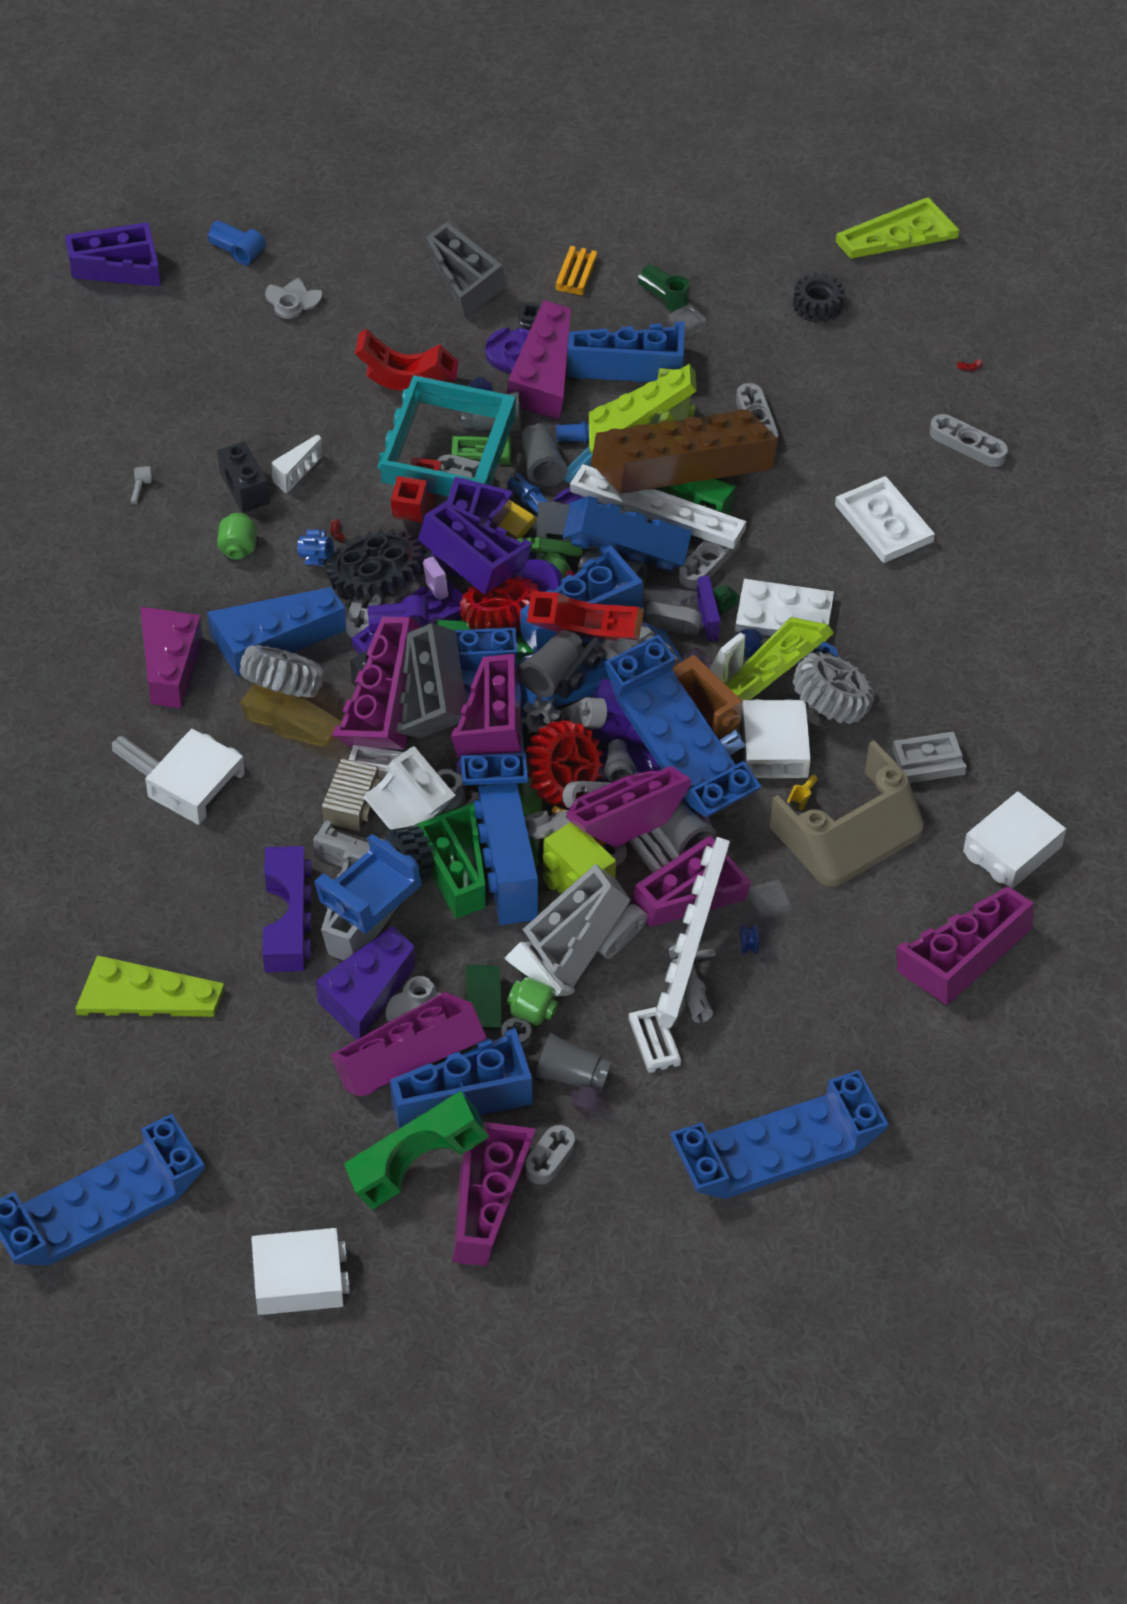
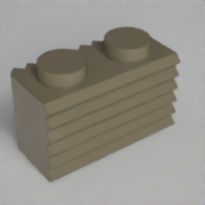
[322,758,383,831]

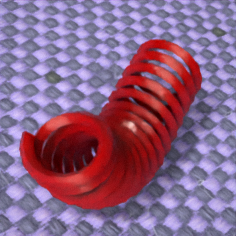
[957,360,983,372]
[330,519,345,542]

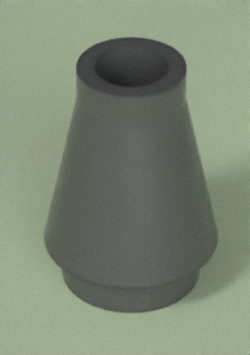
[604,739,636,783]

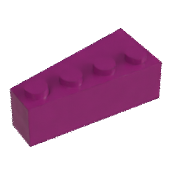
[506,300,571,419]
[332,617,422,750]
[896,887,1034,1005]
[330,992,487,1097]
[452,1122,536,1266]

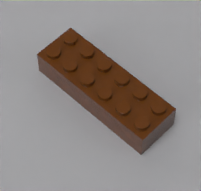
[591,409,778,494]

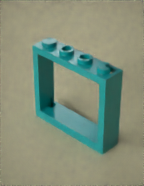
[377,375,516,497]

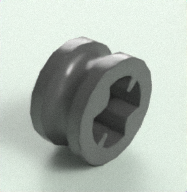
[501,1018,531,1049]

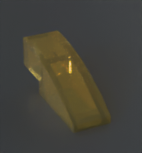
[239,683,341,747]

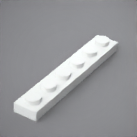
[570,464,746,550]
[656,837,730,1028]

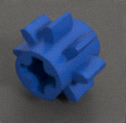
[297,529,334,566]

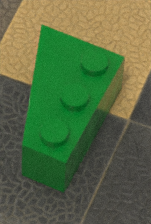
[415,803,485,919]

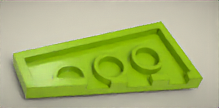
[835,197,959,259]
[589,364,696,454]
[725,617,834,704]
[75,955,225,1017]

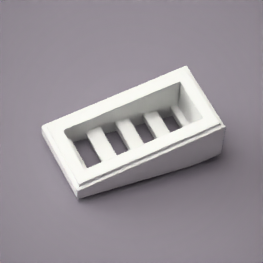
[271,435,322,494]
[710,633,745,684]
[505,942,575,996]

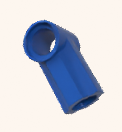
[208,220,267,266]

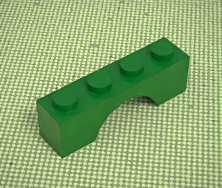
[653,479,736,515]
[344,1091,489,1210]

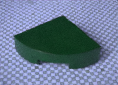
[713,585,741,615]

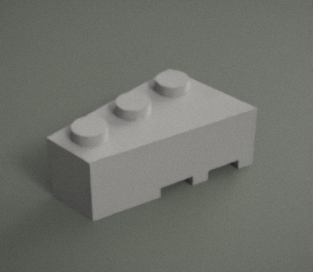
[321,850,399,960]
[523,864,630,987]

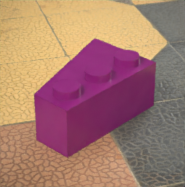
[140,607,203,708]
[451,654,521,759]
[630,836,752,927]

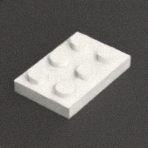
[835,476,935,563]
[735,579,834,643]

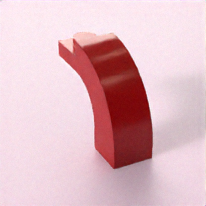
[355,329,459,391]
[391,457,442,523]
[527,591,644,641]

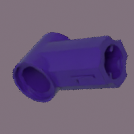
[367,595,429,633]

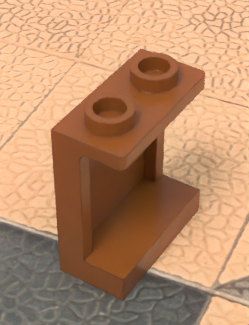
[672,655,743,740]

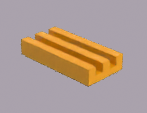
[556,246,597,296]

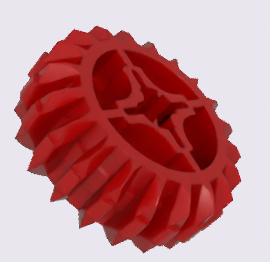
[460,576,540,632]
[525,720,605,807]

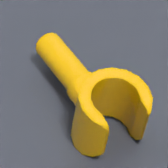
[787,775,818,810]

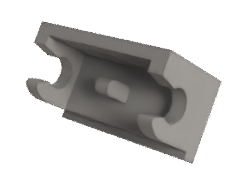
[313,820,383,867]

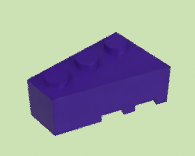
[418,502,533,595]

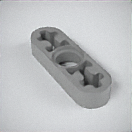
[736,383,778,438]
[930,414,1008,467]
[679,538,741,589]
[558,697,607,731]

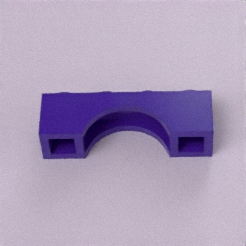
[263,846,312,972]

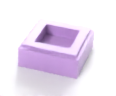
[423,557,449,600]

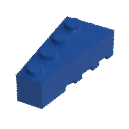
[567,321,685,382]
[562,496,692,572]
[520,545,643,653]
[207,587,346,676]
[473,783,538,925]
[390,1028,533,1129]

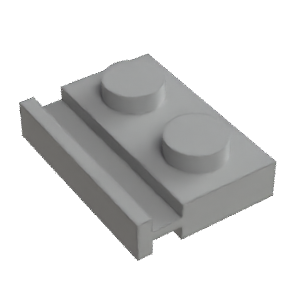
[892,731,966,783]

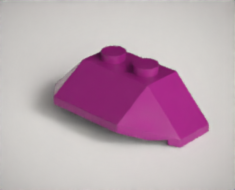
[566,766,691,847]

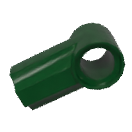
[638,264,690,313]

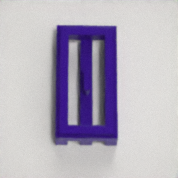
[696,575,720,641]

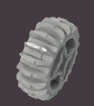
[239,645,325,698]
[792,651,875,724]

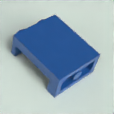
[314,834,422,934]

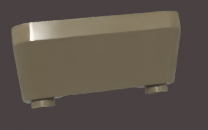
[770,741,924,887]

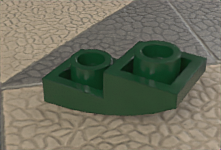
[465,964,501,1030]

